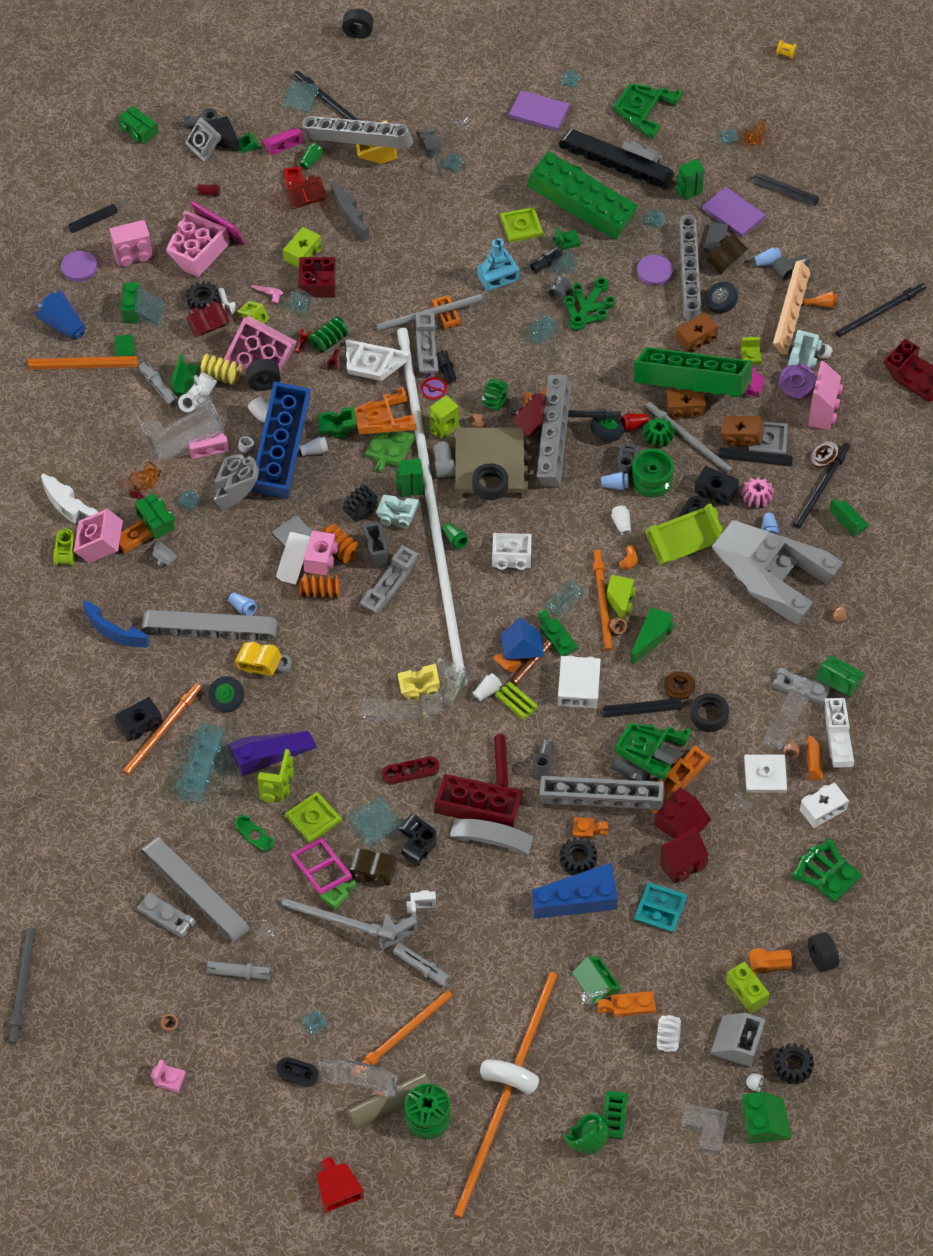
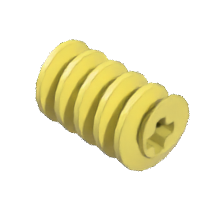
[201,353,242,385]

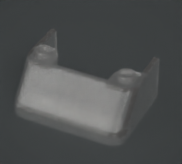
[131,375,223,463]

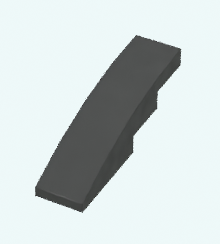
[331,180,369,241]

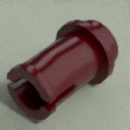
[197,183,220,197]

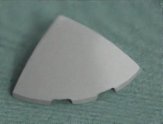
[214,454,259,511]

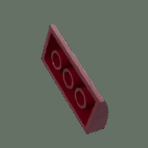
[434,774,523,828]

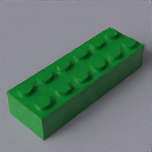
[526,151,639,240]
[634,347,752,397]

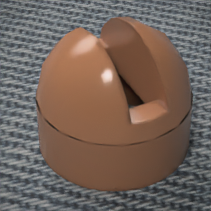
[470,414,485,428]
[832,606,848,622]
[609,618,627,634]
[783,742,800,759]
[161,1014,178,1032]

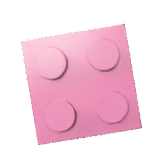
[109,220,153,267]
[74,509,123,563]

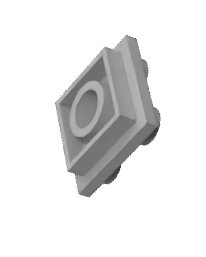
[185,117,221,162]

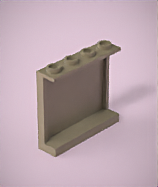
[456,428,528,499]

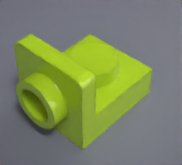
[237,301,269,323]
[741,337,762,365]

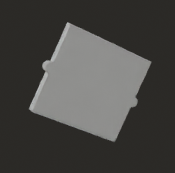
[272,515,312,546]

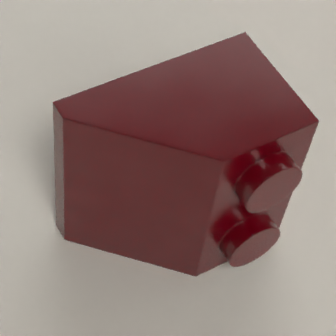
[654,787,711,839]
[660,827,709,883]

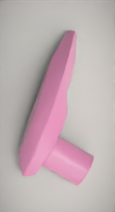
[251,285,283,304]

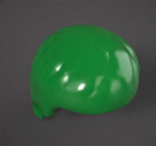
[564,1113,609,1155]

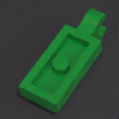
[537,608,578,657]

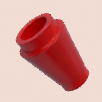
[620,413,649,432]

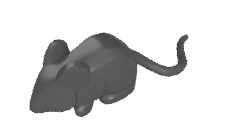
[416,128,443,180]

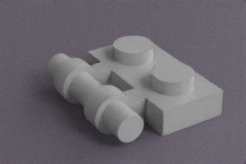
[622,141,663,163]

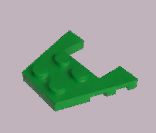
[614,83,683,140]
[614,723,692,781]

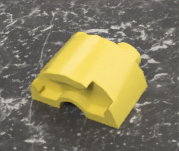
[397,663,440,702]

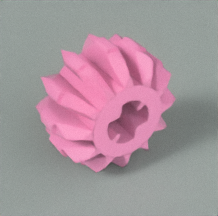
[741,476,774,509]

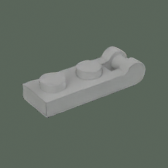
[772,668,831,705]
[137,892,196,939]

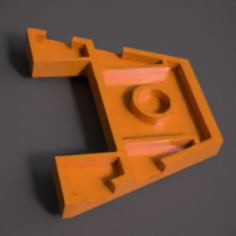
[355,387,417,434]

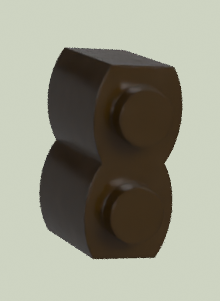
[706,233,748,275]
[350,849,397,887]

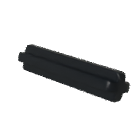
[68,204,118,233]

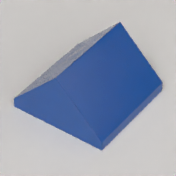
[501,617,544,660]

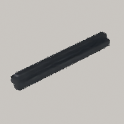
[753,173,819,206]
[718,447,793,466]
[603,698,681,717]

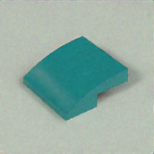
[634,882,687,932]

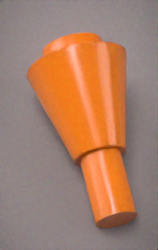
[804,291,838,309]

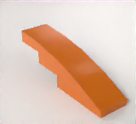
[650,745,711,814]

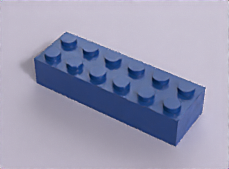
[251,382,311,499]

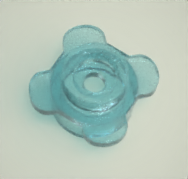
[561,70,580,87]
[719,129,739,144]
[443,154,464,172]
[646,210,666,227]
[178,490,201,510]
[302,1011,328,1035]

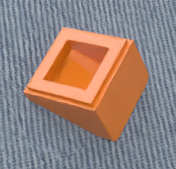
[493,652,521,673]

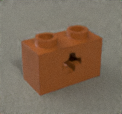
[675,312,719,352]
[665,389,706,419]
[721,416,765,446]

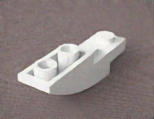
[41,473,98,524]
[825,698,854,767]

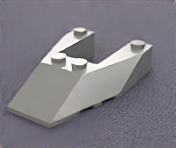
[712,520,843,625]

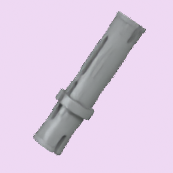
[138,362,179,407]
[393,943,451,987]
[207,960,271,981]

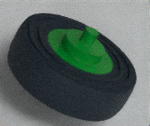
[590,418,624,441]
[208,676,244,712]

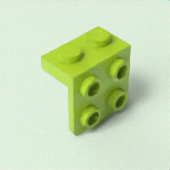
[258,749,294,803]

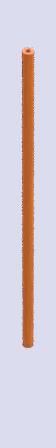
[454,972,558,1219]

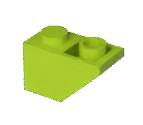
[607,575,637,620]

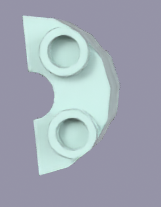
[788,330,822,369]
[376,495,419,529]

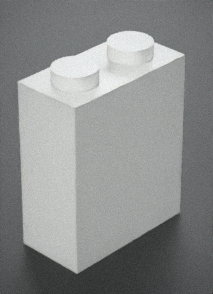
[558,655,601,708]

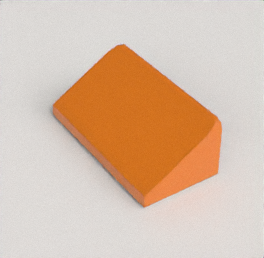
[806,736,823,780]

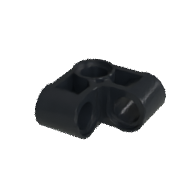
[398,814,437,866]

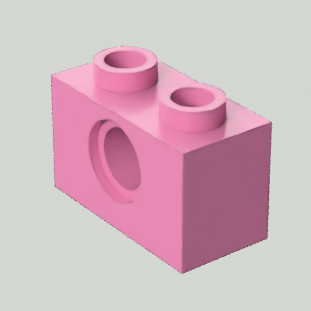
[304,531,338,576]

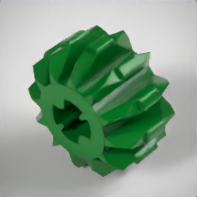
[482,378,509,411]
[643,416,675,448]

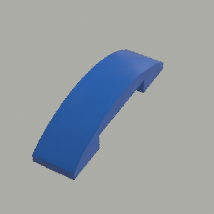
[83,600,150,648]

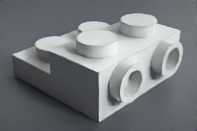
[492,533,532,570]

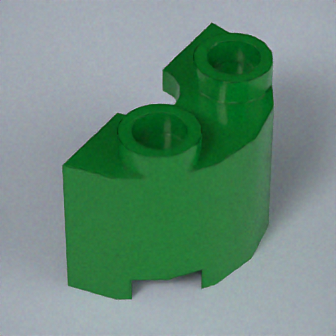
[318,407,356,438]

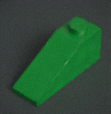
[631,607,675,664]

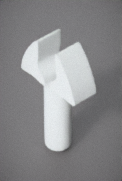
[218,288,236,316]

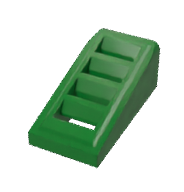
[603,1091,627,1139]

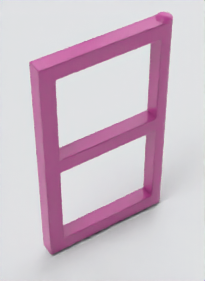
[290,837,352,895]

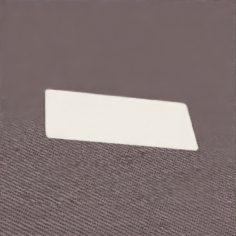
[276,532,310,584]

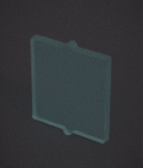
[283,80,319,113]
[134,287,163,326]

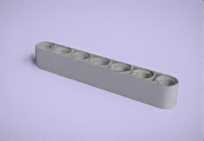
[302,116,413,148]
[679,215,701,321]
[141,610,278,642]
[140,837,250,944]

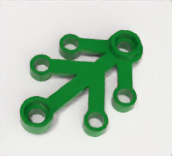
[564,277,615,330]

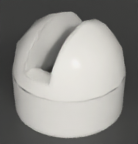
[816,343,833,359]
[238,436,254,453]
[746,1073,764,1092]

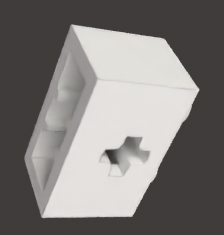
[800,782,849,828]

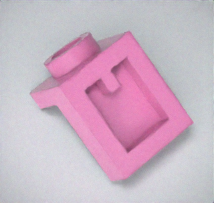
[151,1059,186,1093]

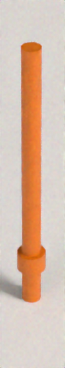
[593,550,613,651]
[123,683,201,775]
[353,990,453,1076]

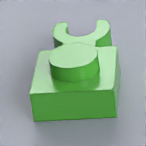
[319,875,356,910]

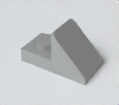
[380,914,418,950]

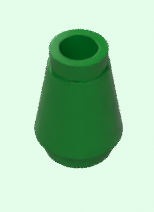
[299,143,323,170]
[442,523,468,549]

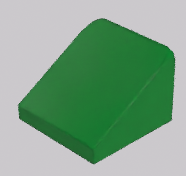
[238,131,261,153]
[114,334,135,357]

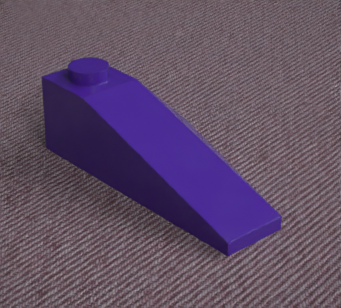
[227,731,317,776]

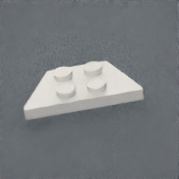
[345,339,411,381]

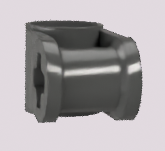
[617,442,641,477]

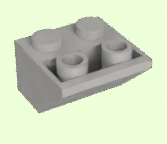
[710,1013,766,1067]

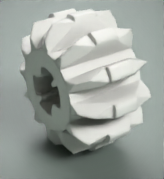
[657,1015,681,1052]

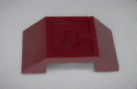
[883,338,933,402]

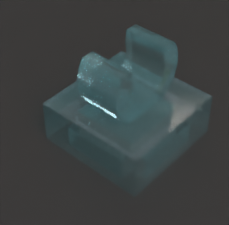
[554,250,578,274]
[289,291,311,314]

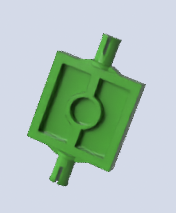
[365,431,415,473]

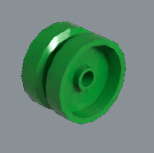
[631,449,674,498]

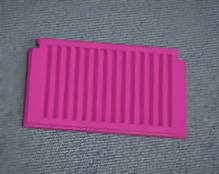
[190,201,245,245]

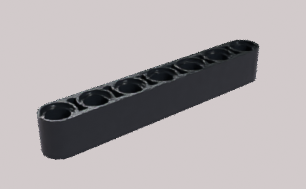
[559,129,674,190]

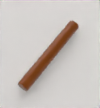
[511,640,552,686]

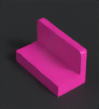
[263,128,303,156]

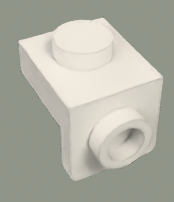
[407,890,436,919]

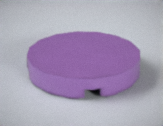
[61,251,97,282]
[637,255,673,286]
[779,364,816,399]

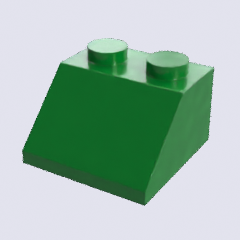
[741,1092,791,1144]

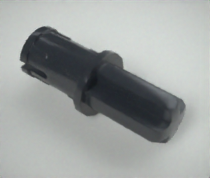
[530,247,563,274]
[436,350,457,384]

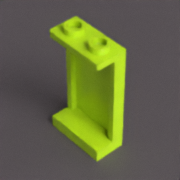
[645,504,725,566]

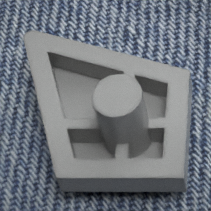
[152,541,177,566]

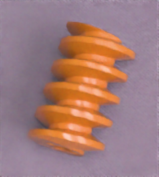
[321,524,359,564]
[300,573,340,599]

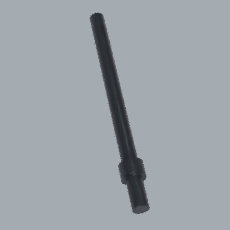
[294,70,358,120]
[835,283,926,338]
[511,408,621,420]
[793,442,851,529]

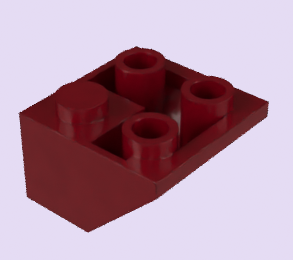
[298,257,336,298]
[513,393,546,436]

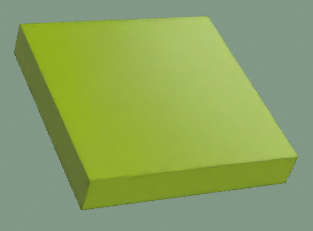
[500,207,544,243]
[285,791,342,843]

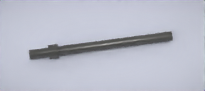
[9,928,35,1045]

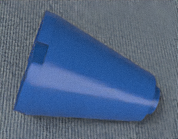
[35,290,85,339]

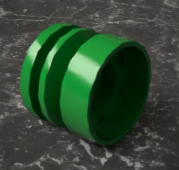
[405,1083,450,1139]

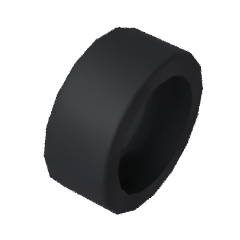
[472,463,508,500]
[691,693,729,732]

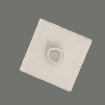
[744,755,787,793]

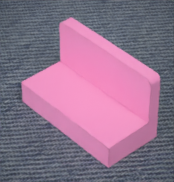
[187,433,229,459]

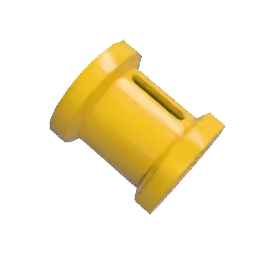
[776,40,797,59]

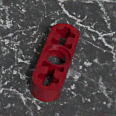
[382,756,439,785]

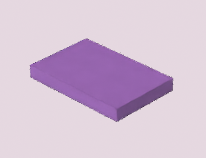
[509,90,570,132]
[702,187,766,238]

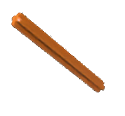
[28,356,138,370]

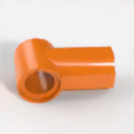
[748,948,792,975]

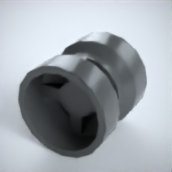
[547,276,571,301]

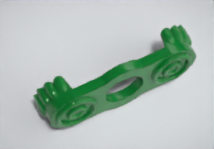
[235,815,274,852]

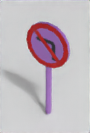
[420,373,448,400]

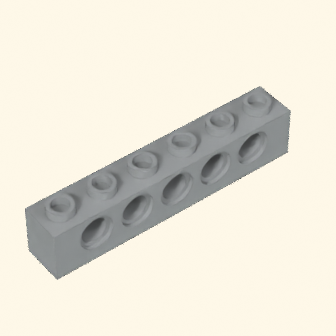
[537,375,571,487]
[540,776,664,810]

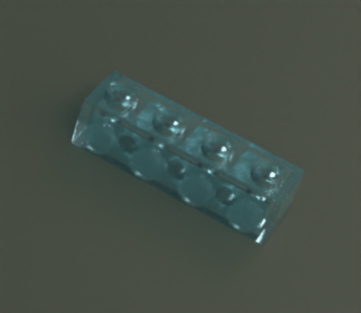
[176,722,226,804]

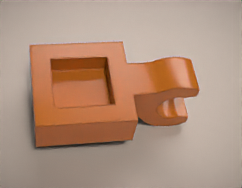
[573,817,608,840]

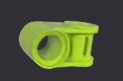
[53,528,75,566]

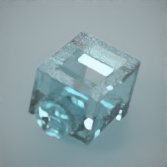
[529,312,557,345]

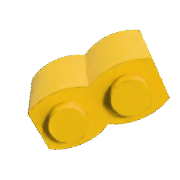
[235,642,282,676]

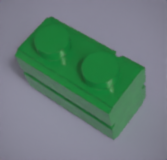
[118,105,159,144]
[676,159,705,200]
[395,458,423,497]
[134,493,176,539]
[816,655,865,697]

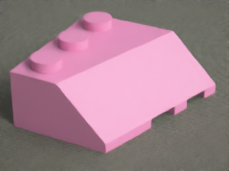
[166,210,230,277]
[223,316,297,371]
[808,361,843,430]

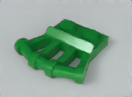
[791,838,862,903]

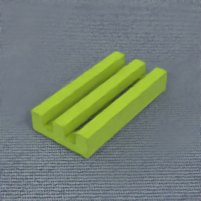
[495,681,538,720]

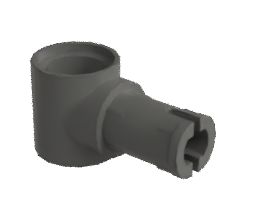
[183,108,218,127]
[773,254,810,280]
[532,740,554,780]
[611,757,651,781]

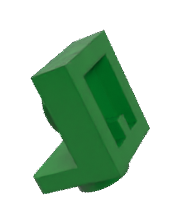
[553,227,581,251]

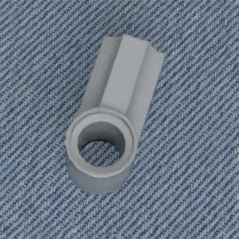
[434,441,455,478]

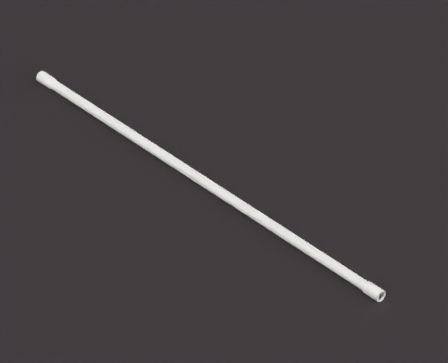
[397,328,468,687]

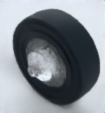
[705,281,738,314]

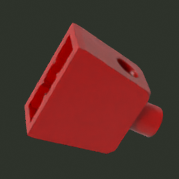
[317,1157,364,1213]

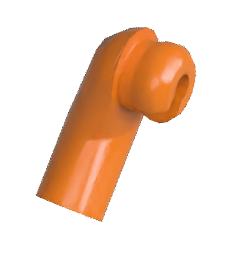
[619,545,638,570]

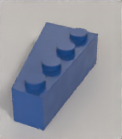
[532,863,618,919]

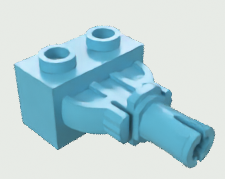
[477,238,519,291]

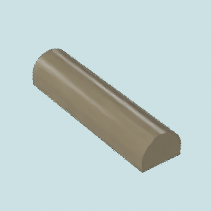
[346,1072,431,1130]

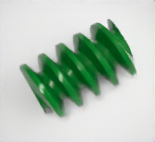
[308,316,349,352]

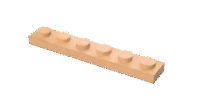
[773,260,810,355]

